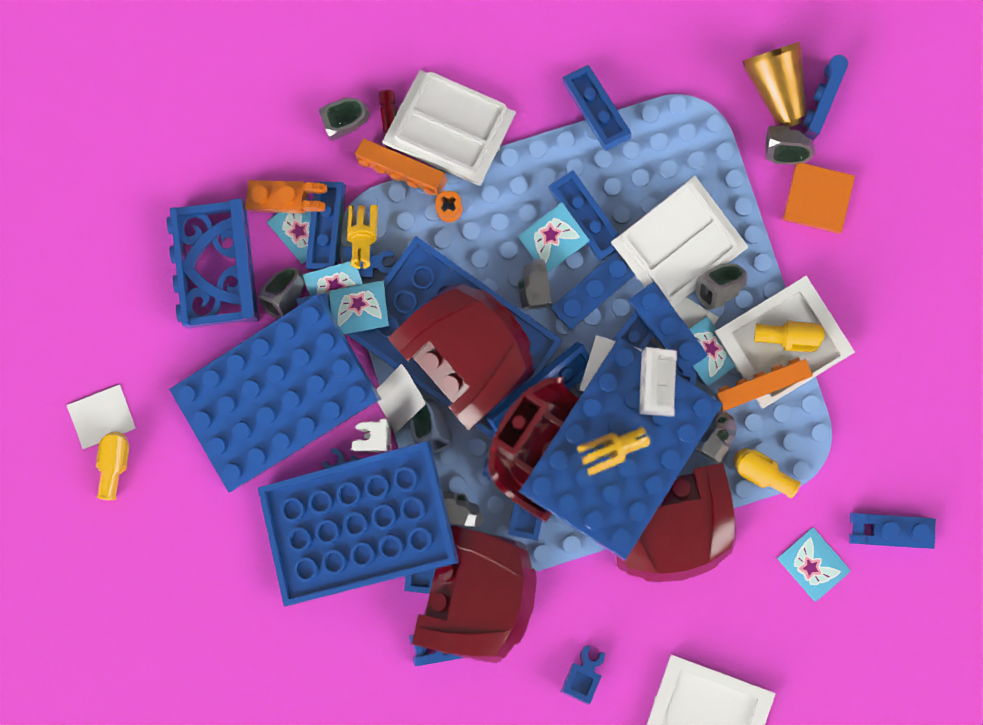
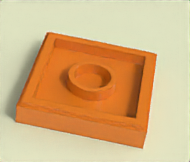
[782,163,855,234]

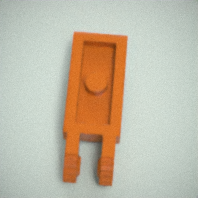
[245,180,327,214]

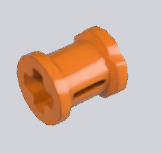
[435,191,463,223]

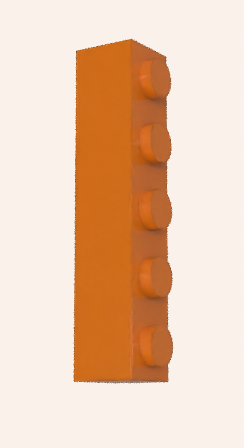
[355,138,447,196]
[714,357,813,412]

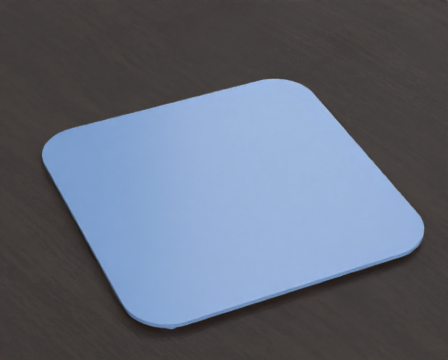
[339,94,832,572]

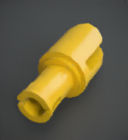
[347,205,378,269]
[754,320,825,352]
[577,427,650,475]
[95,431,129,500]
[733,448,800,498]

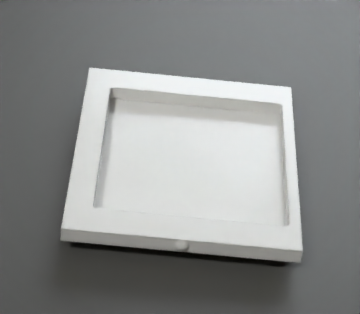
[383,70,516,186]
[611,176,748,307]
[714,276,855,409]
[646,654,776,725]

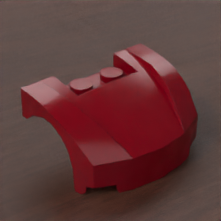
[388,284,535,430]
[487,377,579,523]
[617,463,736,582]
[411,525,537,663]

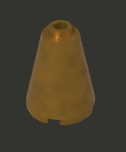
[742,42,806,127]

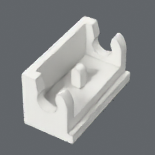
[639,347,677,417]
[352,419,391,453]

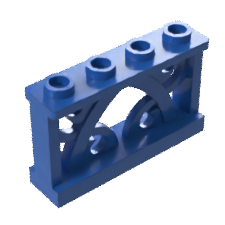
[166,199,259,329]

